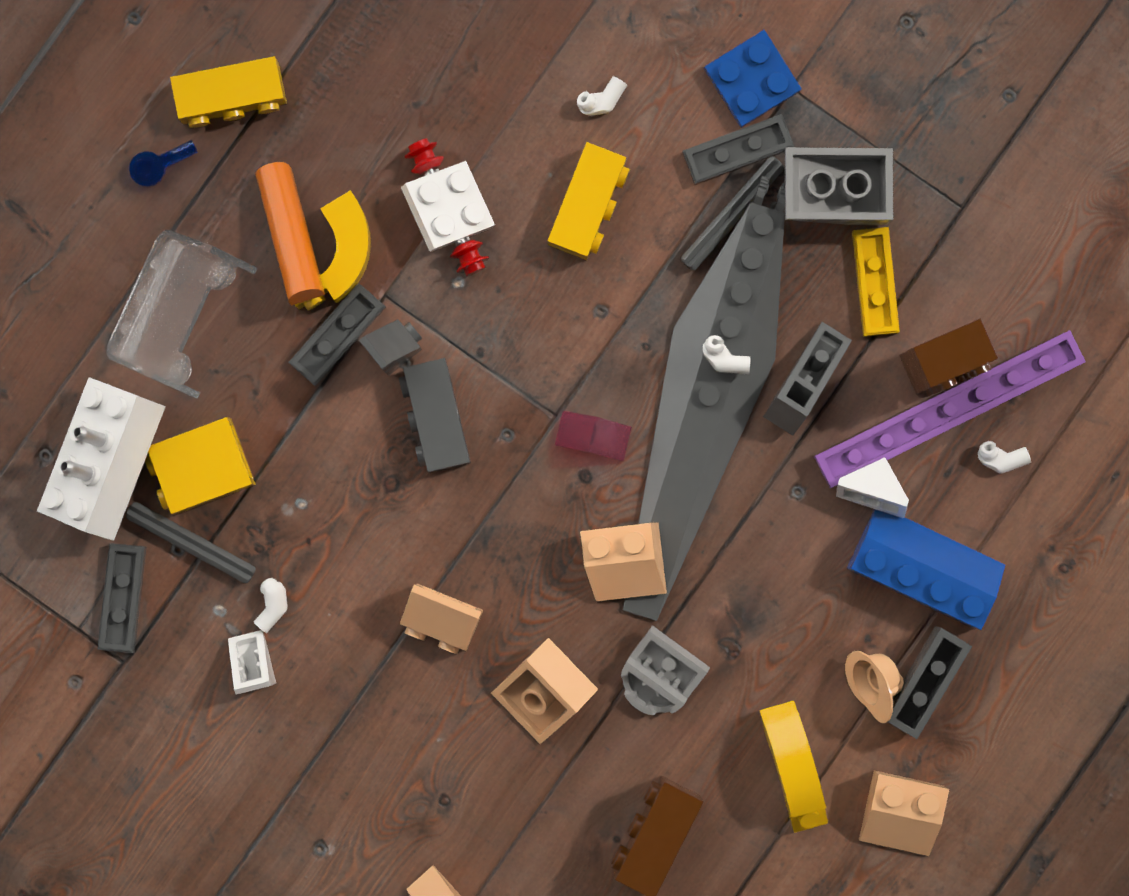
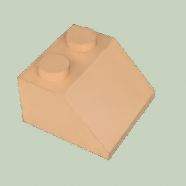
[580,523,667,601]
[400,584,483,654]
[491,638,598,744]
[859,770,949,856]

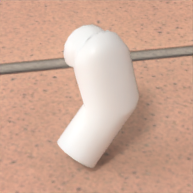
[577,76,627,116]
[703,335,750,374]
[978,441,1031,474]
[254,578,288,633]

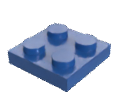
[704,30,802,128]

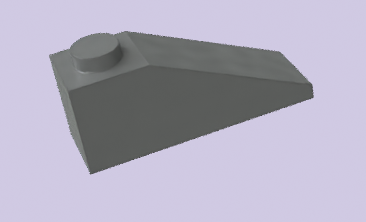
[359,319,422,376]
[763,322,852,435]

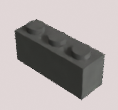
[399,358,471,473]
[888,626,972,739]

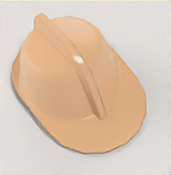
[845,651,904,723]

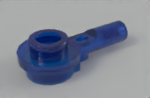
[129,140,198,187]

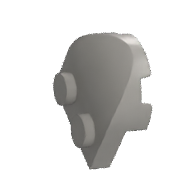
[621,626,710,715]

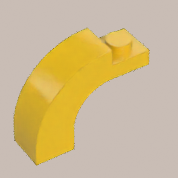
[295,190,371,311]
[759,701,828,833]

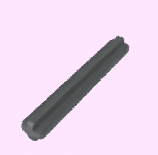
[681,156,784,270]
[126,502,256,583]

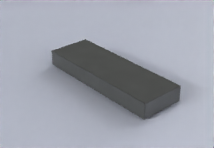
[682,114,794,185]
[288,283,386,386]
[97,543,147,653]

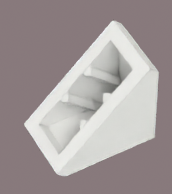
[836,458,909,518]
[228,630,276,695]

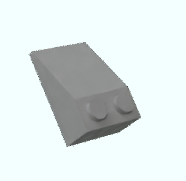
[785,147,893,225]

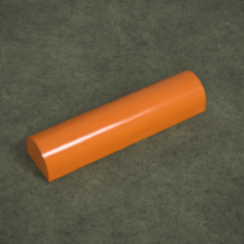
[255,162,325,306]

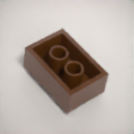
[899,318,998,397]
[611,776,704,896]

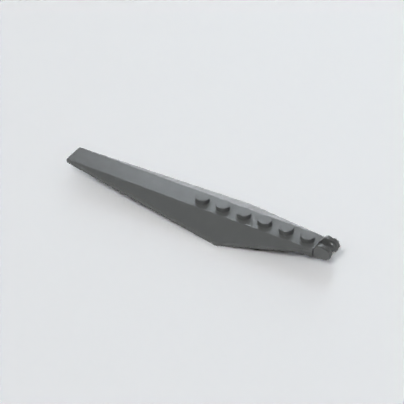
[623,176,785,621]

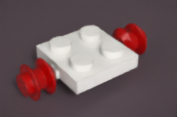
[401,138,495,276]

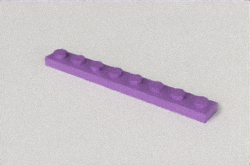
[814,330,1086,488]

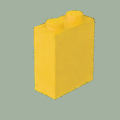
[145,417,256,514]

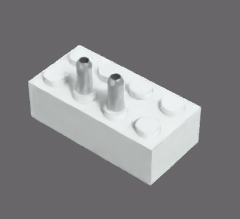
[37,377,166,541]

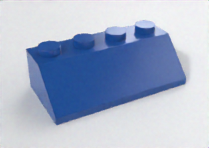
[846,509,1006,630]

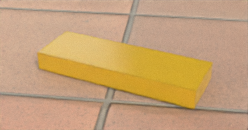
[852,227,900,337]

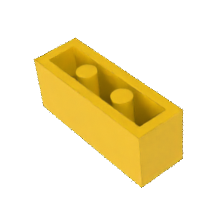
[170,56,287,128]
[547,142,630,260]

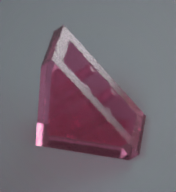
[555,411,632,461]

